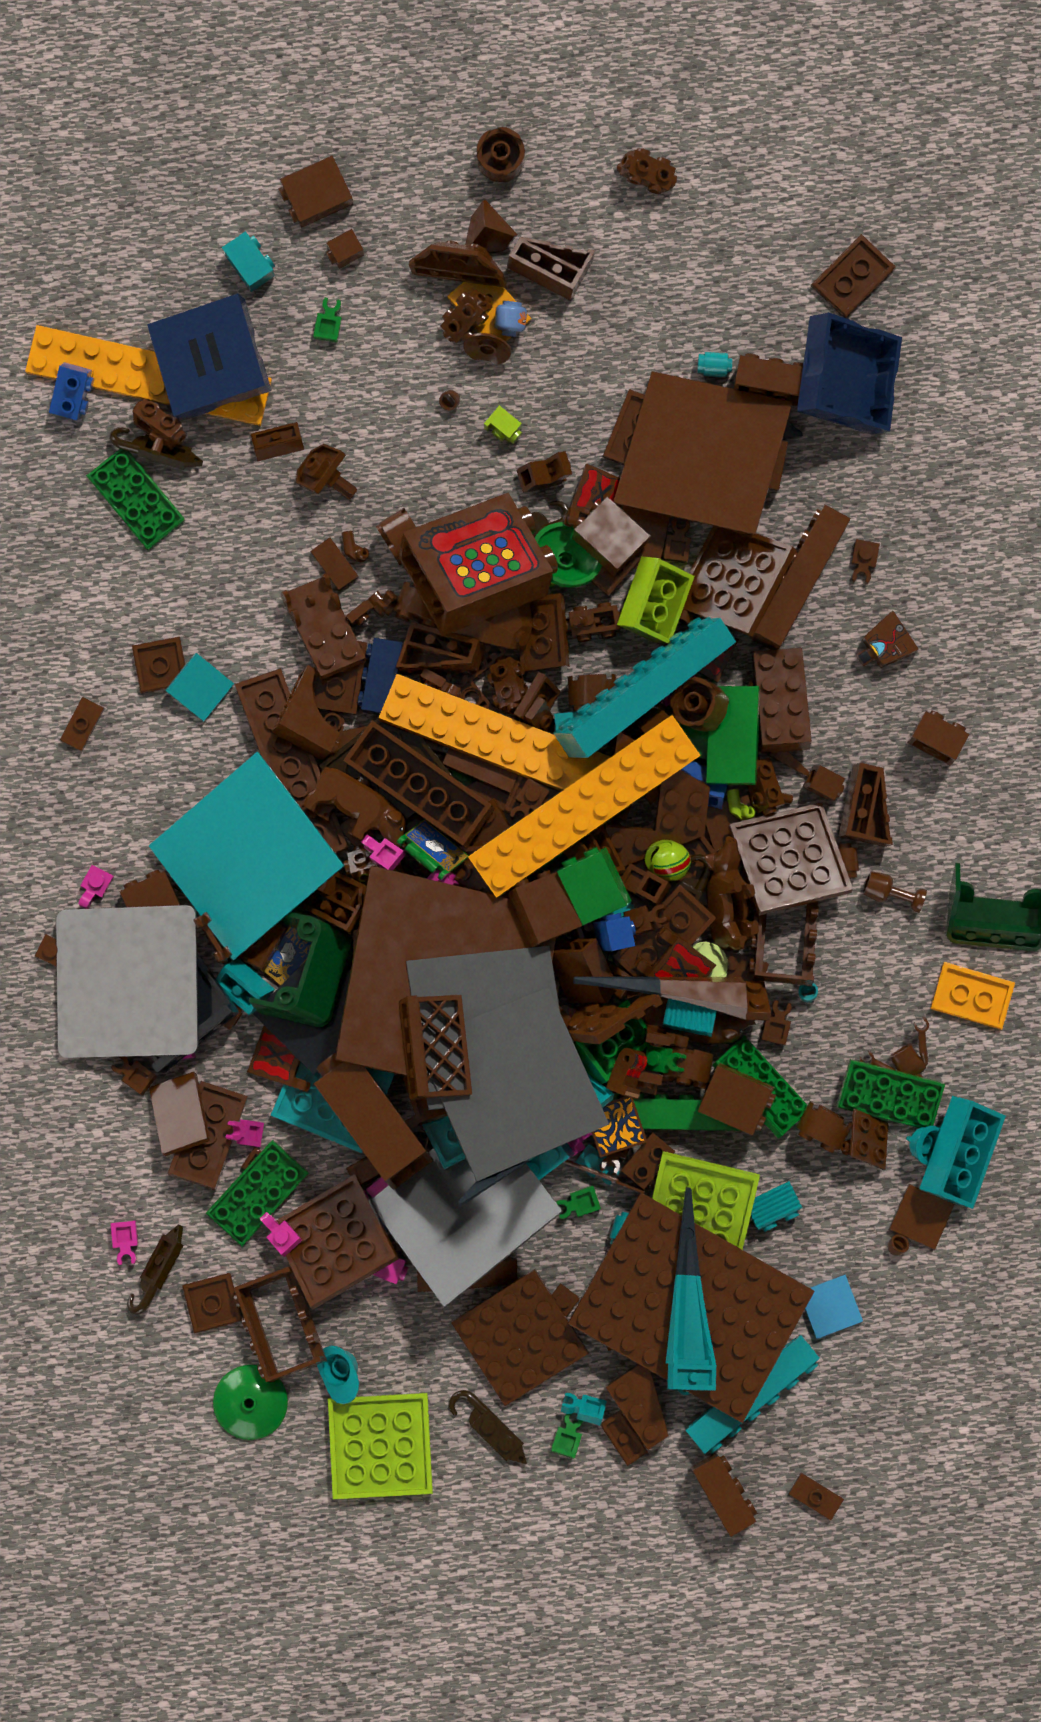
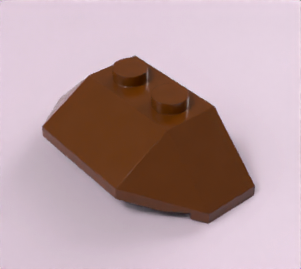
[409,241,507,288]
[298,872,366,935]

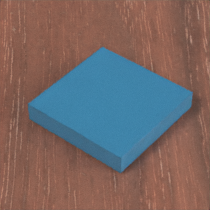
[805,1275,863,1339]

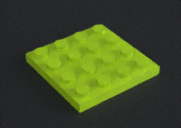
[652,1151,760,1250]
[328,1393,433,1499]

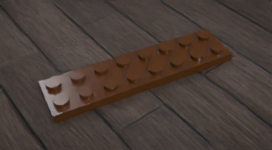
[235,668,348,854]

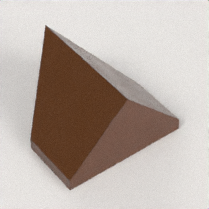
[465,199,518,253]

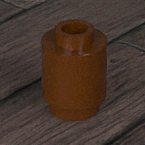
[838,843,859,879]

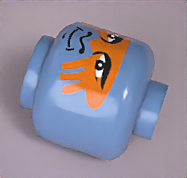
[494,301,527,337]

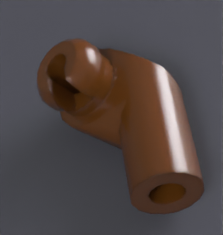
[342,531,369,562]

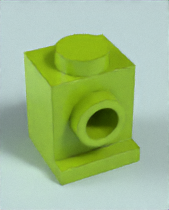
[484,405,522,444]

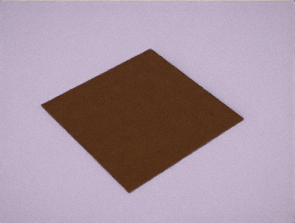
[614,371,793,535]

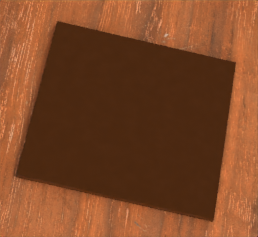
[335,866,556,1076]

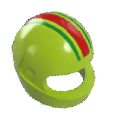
[645,840,691,881]

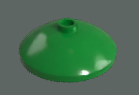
[535,522,602,587]
[213,1365,288,1440]

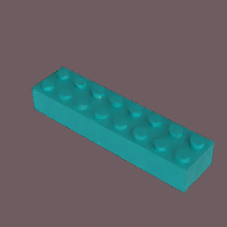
[553,617,736,758]

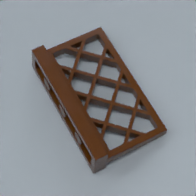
[399,995,472,1100]

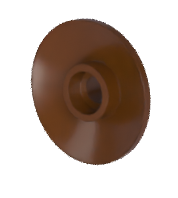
[463,333,511,365]

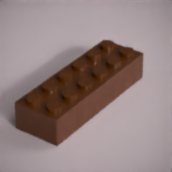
[752,505,851,650]
[343,720,495,848]

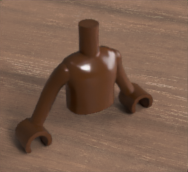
[859,1016,929,1077]

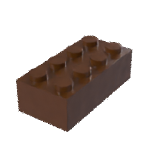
[752,648,812,753]

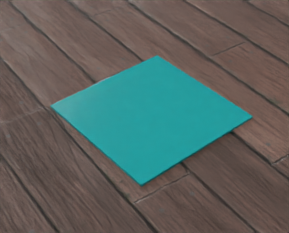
[149,751,344,960]

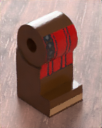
[606,1048,647,1099]

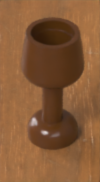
[863,871,927,913]

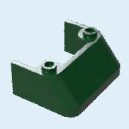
[946,863,1041,951]
[249,912,353,1027]

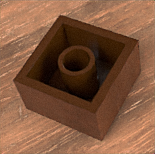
[907,710,970,766]

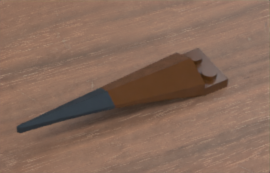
[573,977,771,1021]

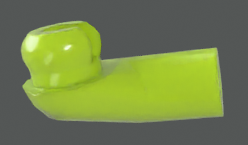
[727,789,755,821]

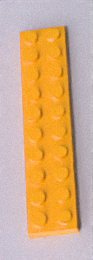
[25,325,272,426]
[378,674,611,792]
[468,715,701,898]

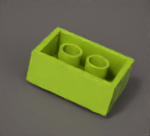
[617,556,695,644]

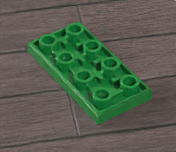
[86,449,185,550]
[706,686,760,785]
[712,1035,807,1139]
[836,1059,945,1128]
[206,1140,309,1246]

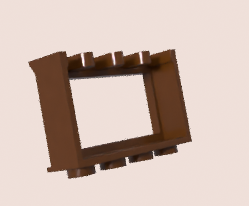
[749,901,819,987]
[234,1266,327,1382]

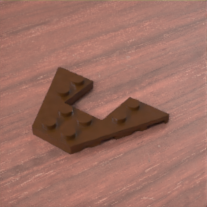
[605,732,710,867]

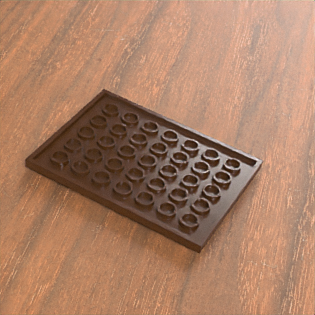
[567,1193,815,1423]

